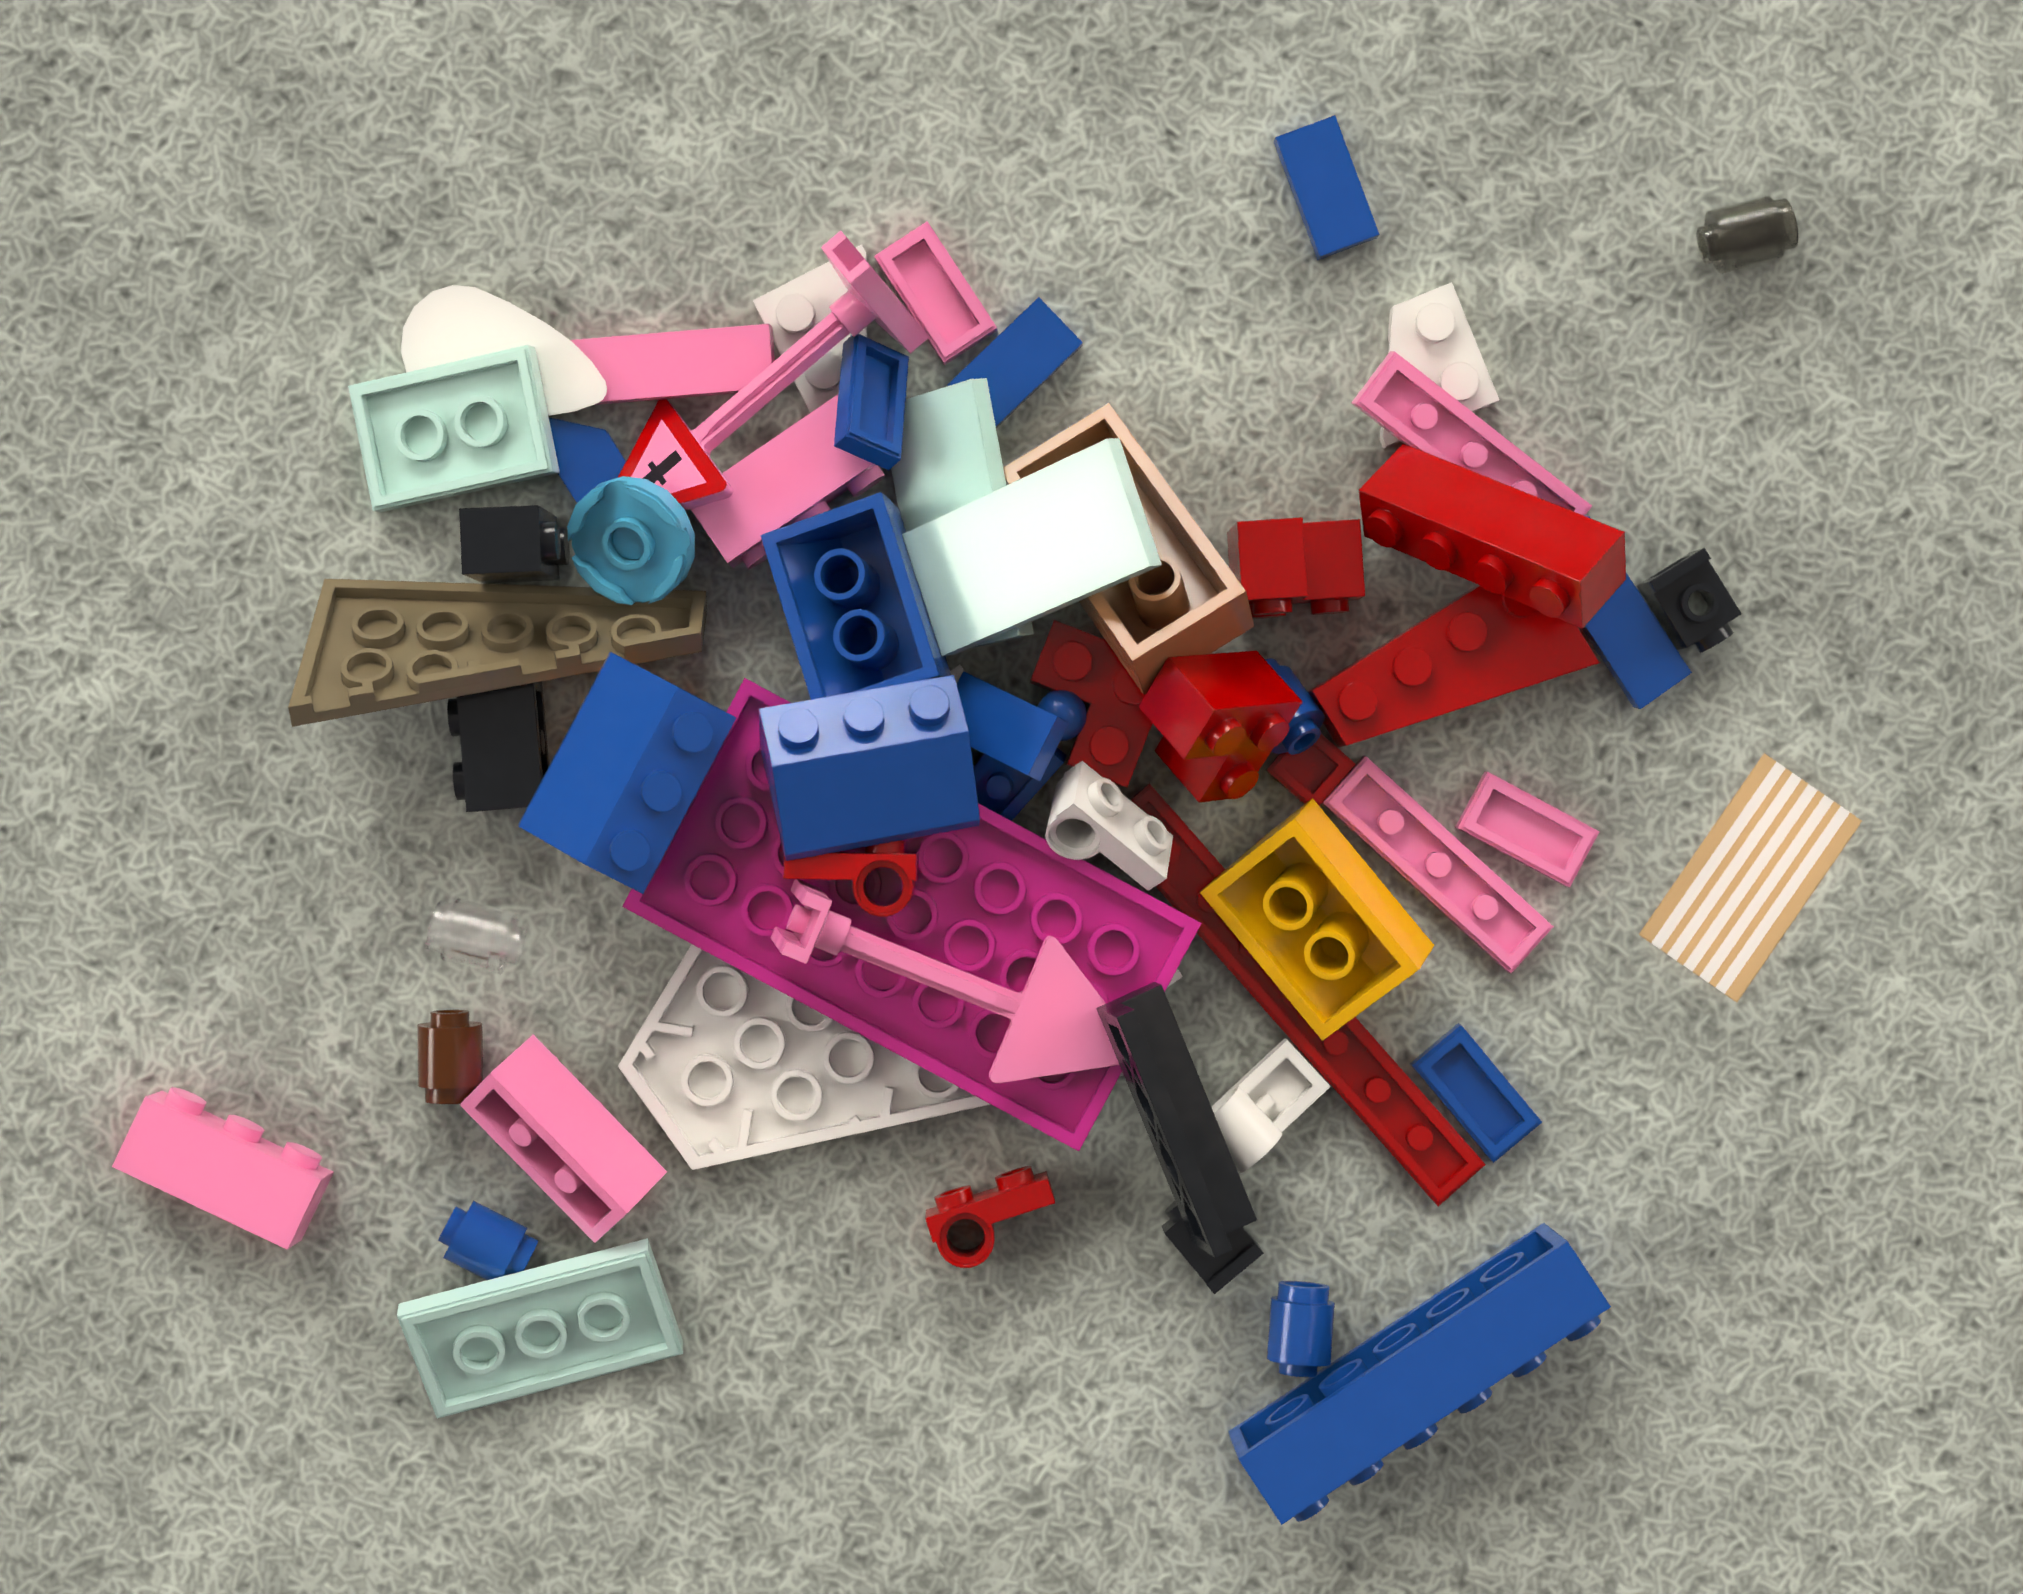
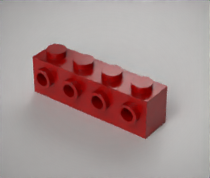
[1359,443,1626,629]

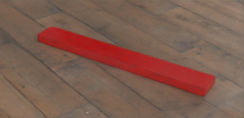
[1131,783,1486,1207]

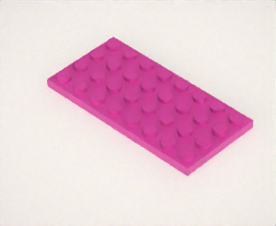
[622,678,1202,1151]

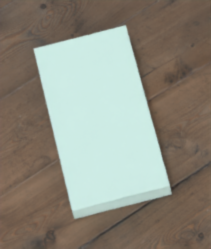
[891,378,1034,649]
[902,438,1162,656]
[397,1238,683,1419]

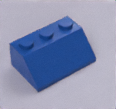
[760,492,951,699]
[518,652,736,894]
[759,675,980,861]

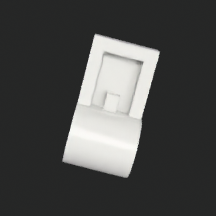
[1045,761,1173,891]
[1211,1038,1331,1173]

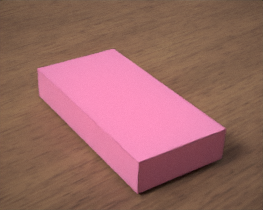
[874,221,997,365]
[1455,772,1600,888]

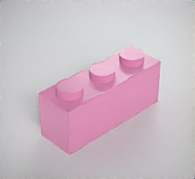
[691,394,885,569]
[460,1034,667,1243]
[112,1087,334,1250]

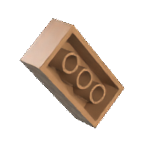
[1003,403,1255,695]

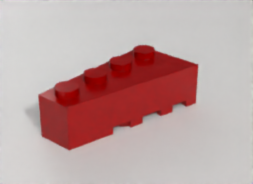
[1308,585,1600,747]

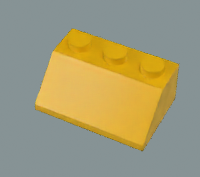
[1200,798,1435,1041]

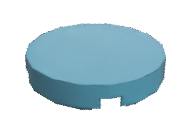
[567,476,695,605]

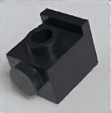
[1637,548,1742,653]
[1162,1201,1264,1294]

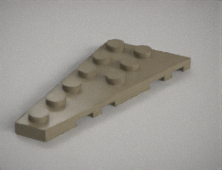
[288,579,707,727]

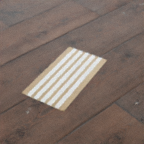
[1639,753,1862,1002]

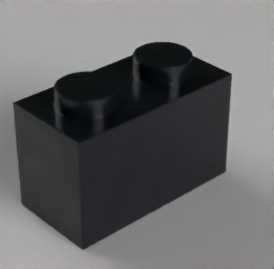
[459,505,570,583]
[447,681,549,812]

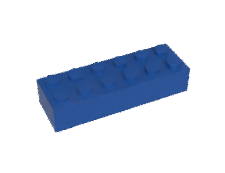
[1228,1223,1611,1525]

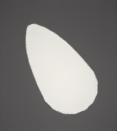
[401,285,607,416]

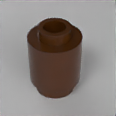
[417,1009,483,1104]

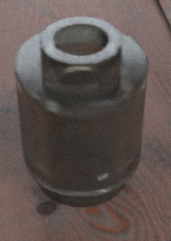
[1696,196,1798,274]

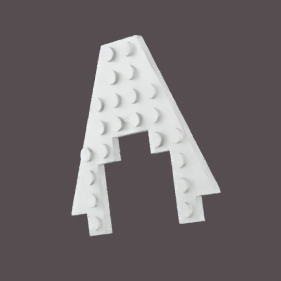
[618,665,1183,1170]

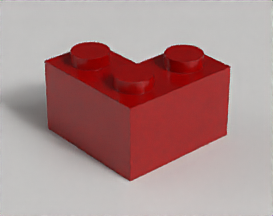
[1227,517,1365,619]
[1030,620,1153,788]
[1139,650,1303,803]

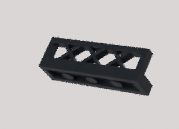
[1096,982,1257,1258]

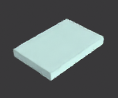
[348,345,560,512]

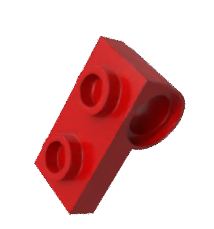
[783,840,919,917]
[925,1166,1056,1268]

